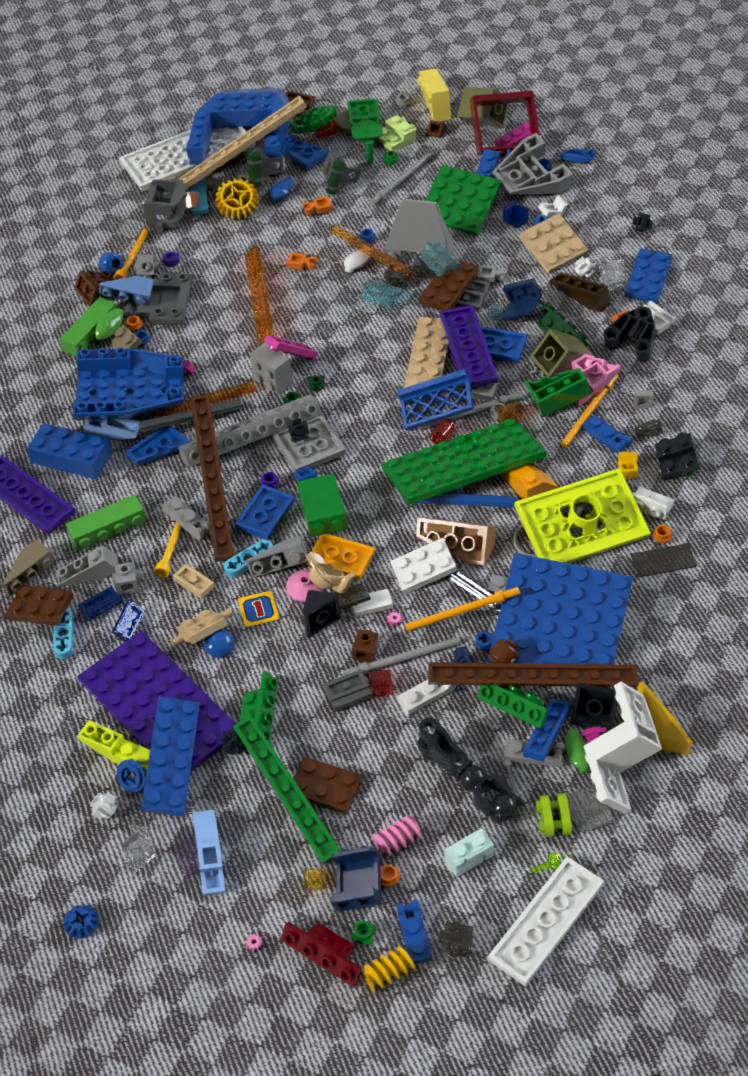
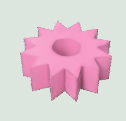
[387,611,403,626]
[245,934,263,952]

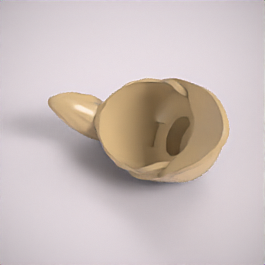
[305,553,357,593]

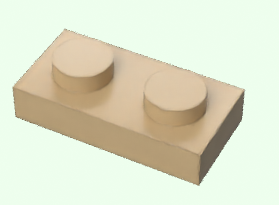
[172,564,215,599]

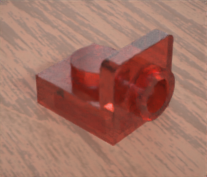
[370,669,393,697]

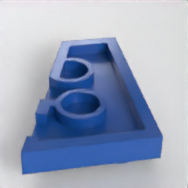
[126,426,191,466]

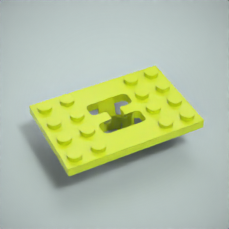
[514,468,651,563]

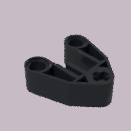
[603,306,656,362]

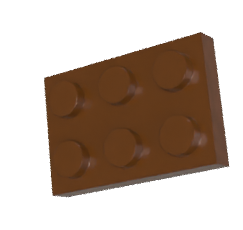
[5,585,74,626]
[293,757,363,815]

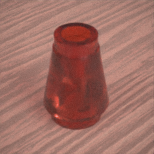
[315,120,339,138]

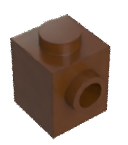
[352,629,379,663]

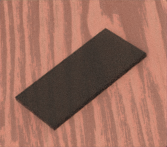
[630,543,697,578]

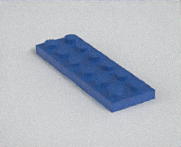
[141,697,200,817]

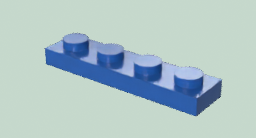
[523,698,571,762]

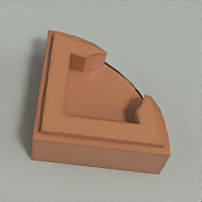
[186,192,199,208]

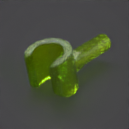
[530,852,561,873]

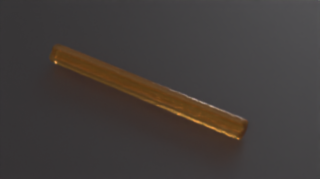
[330,224,412,279]
[153,381,255,418]

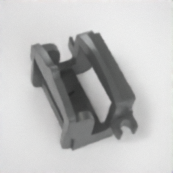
[143,179,187,234]

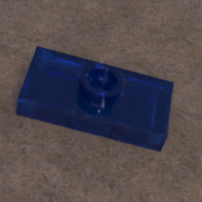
[78,586,122,621]
[111,600,145,642]

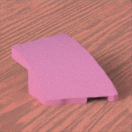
[571,354,621,406]

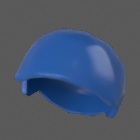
[204,629,234,658]

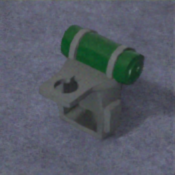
[247,146,284,188]
[323,151,362,195]

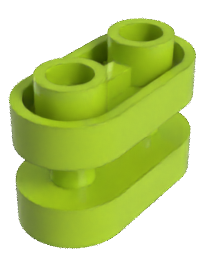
[535,793,572,837]

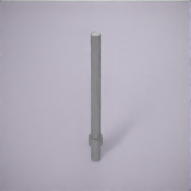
[369,152,432,206]
[419,392,521,430]
[343,637,460,676]

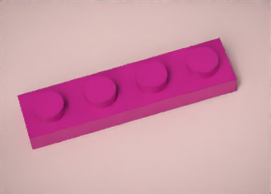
[264,335,318,359]

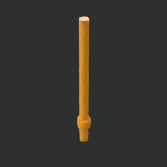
[561,374,619,448]
[405,587,521,631]

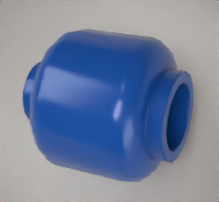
[99,252,123,274]

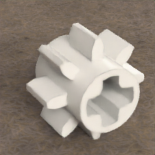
[575,257,596,278]
[90,792,117,819]

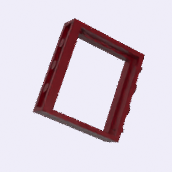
[469,90,540,156]

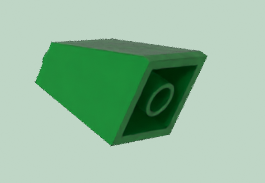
[297,473,348,537]

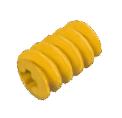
[363,946,415,994]

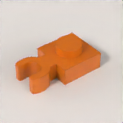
[303,196,333,215]
[286,252,317,270]

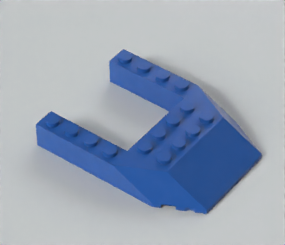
[186,88,290,165]

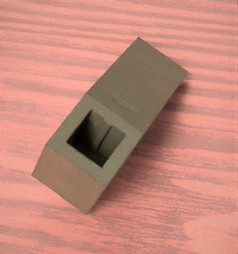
[3,539,55,596]

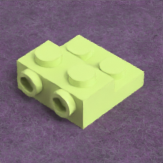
[376,115,417,151]

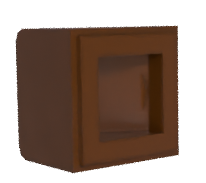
[426,120,446,138]

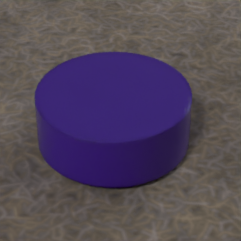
[163,251,180,267]

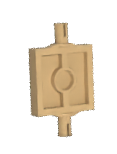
[170,608,233,647]

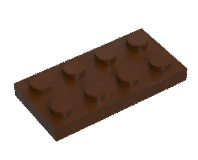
[418,257,479,311]

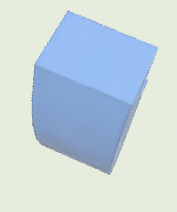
[84,418,139,440]

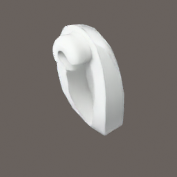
[344,247,371,273]

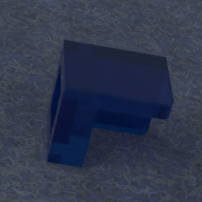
[503,200,529,228]

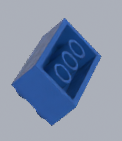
[27,423,112,479]

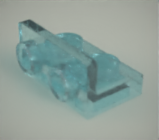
[420,242,461,277]
[362,279,403,309]

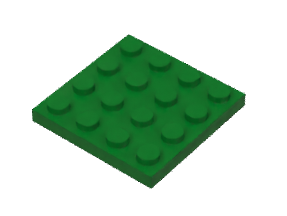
[425,165,502,236]

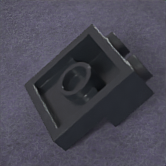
[655,432,700,481]

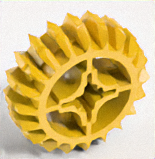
[215,178,259,221]

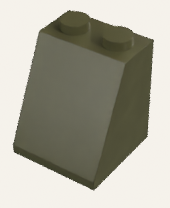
[457,87,509,129]
[530,329,593,378]

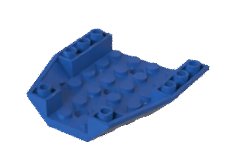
[73,348,184,420]

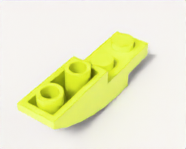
[77,720,150,774]

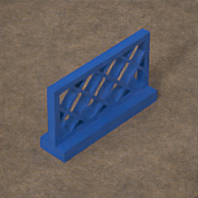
[398,369,474,431]

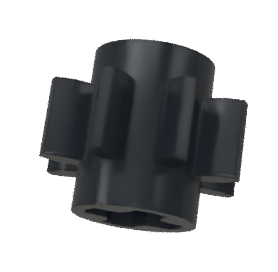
[632,213,653,232]
[288,418,309,441]
[221,729,246,755]

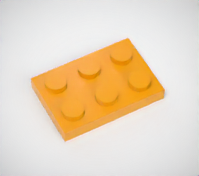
[307,534,375,581]

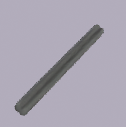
[138,399,242,432]

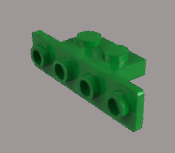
[240,671,278,743]
[477,685,548,728]

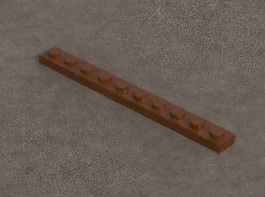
[191,394,234,562]
[428,662,638,687]

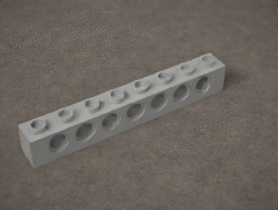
[178,394,322,467]

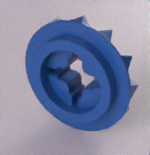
[117,758,146,793]
[63,903,99,939]

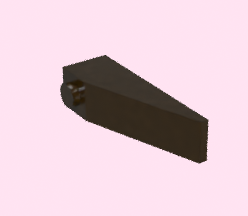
[549,272,612,312]

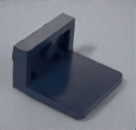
[502,278,543,320]

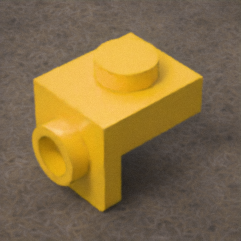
[618,452,638,480]

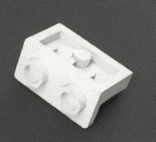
[632,486,674,520]

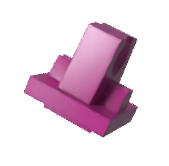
[581,726,607,743]

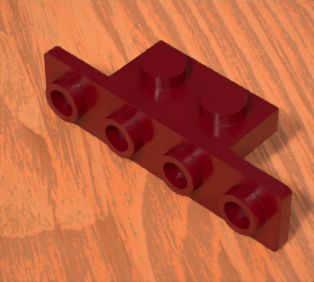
[281,922,362,987]

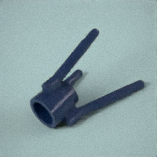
[451,646,476,692]

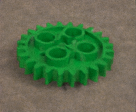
[290,104,338,135]

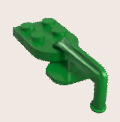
[347,98,383,164]

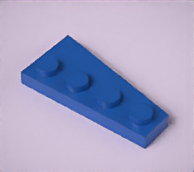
[284,134,330,170]

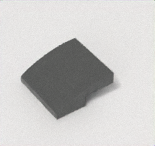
[456,279,490,309]

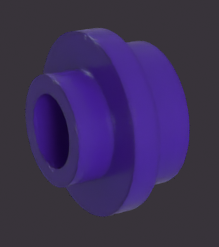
[261,472,279,488]

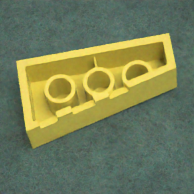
[417,69,451,122]

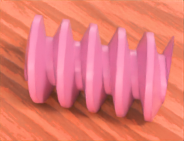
[372,814,422,857]

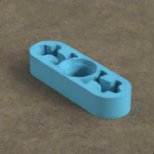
[224,540,273,578]
[53,608,74,659]

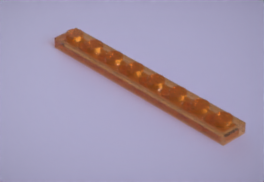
[245,245,274,346]

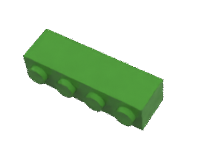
[59,297,117,357]
[66,495,147,551]

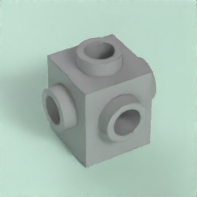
[134,255,159,278]
[112,562,141,595]

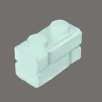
[444,828,494,877]

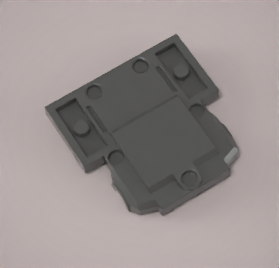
[119,273,193,325]

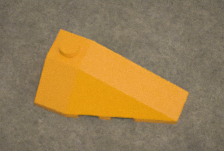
[500,463,558,499]

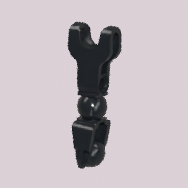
[418,718,524,825]

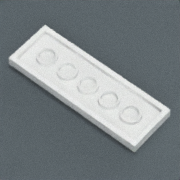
[488,857,604,987]

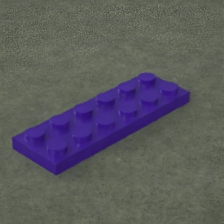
[439,305,498,389]
[0,455,76,535]

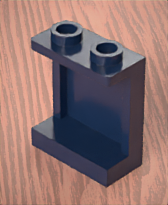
[331,845,381,912]

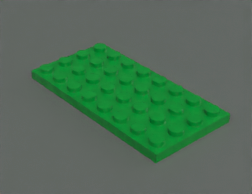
[381,418,547,505]

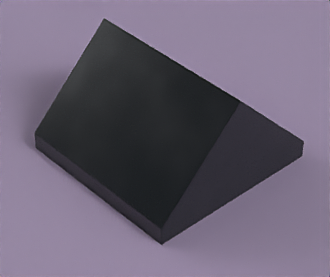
[302,590,341,638]
[570,682,618,731]

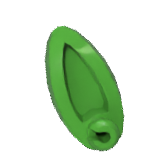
[95,308,123,340]
[565,728,590,773]

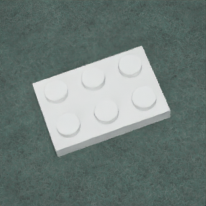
[390,538,458,594]

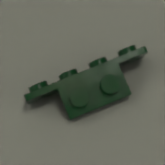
[537,300,589,347]

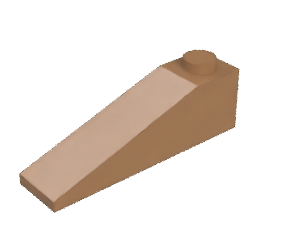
[416,517,497,565]

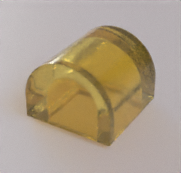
[303,868,327,891]

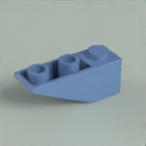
[99,276,154,305]

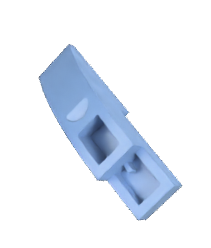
[192,810,225,896]

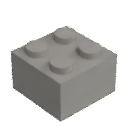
[250,342,293,395]

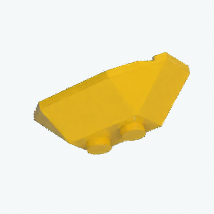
[637,681,693,755]

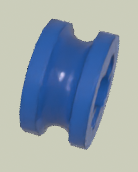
[475,631,493,651]

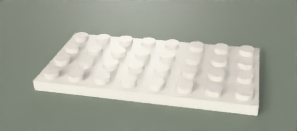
[119,127,256,191]

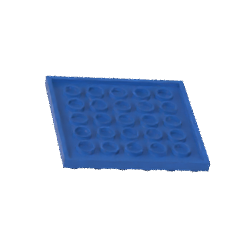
[487,553,633,688]

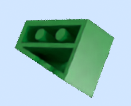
[524,368,591,417]

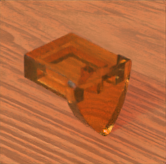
[497,401,522,423]

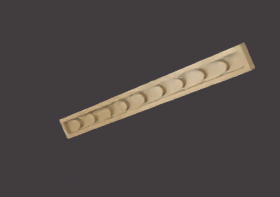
[178,96,307,190]

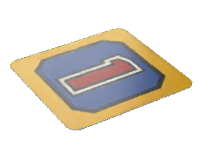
[238,591,279,627]

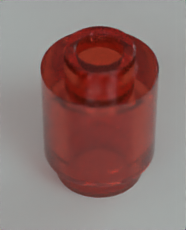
[430,419,455,444]

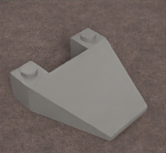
[493,133,573,194]
[384,199,453,267]

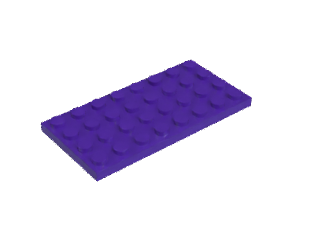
[77,630,236,772]

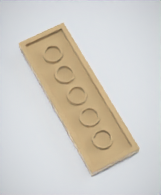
[404,317,449,398]

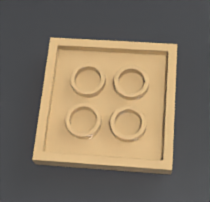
[519,213,588,274]

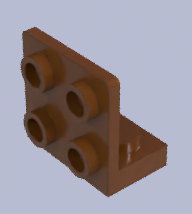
[74,270,114,306]

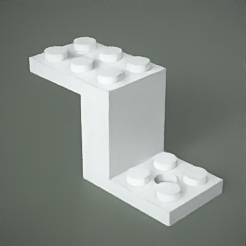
[584,682,662,814]

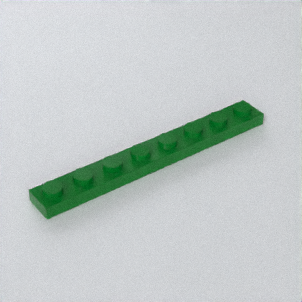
[233,715,341,865]

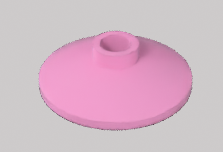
[286,570,324,602]

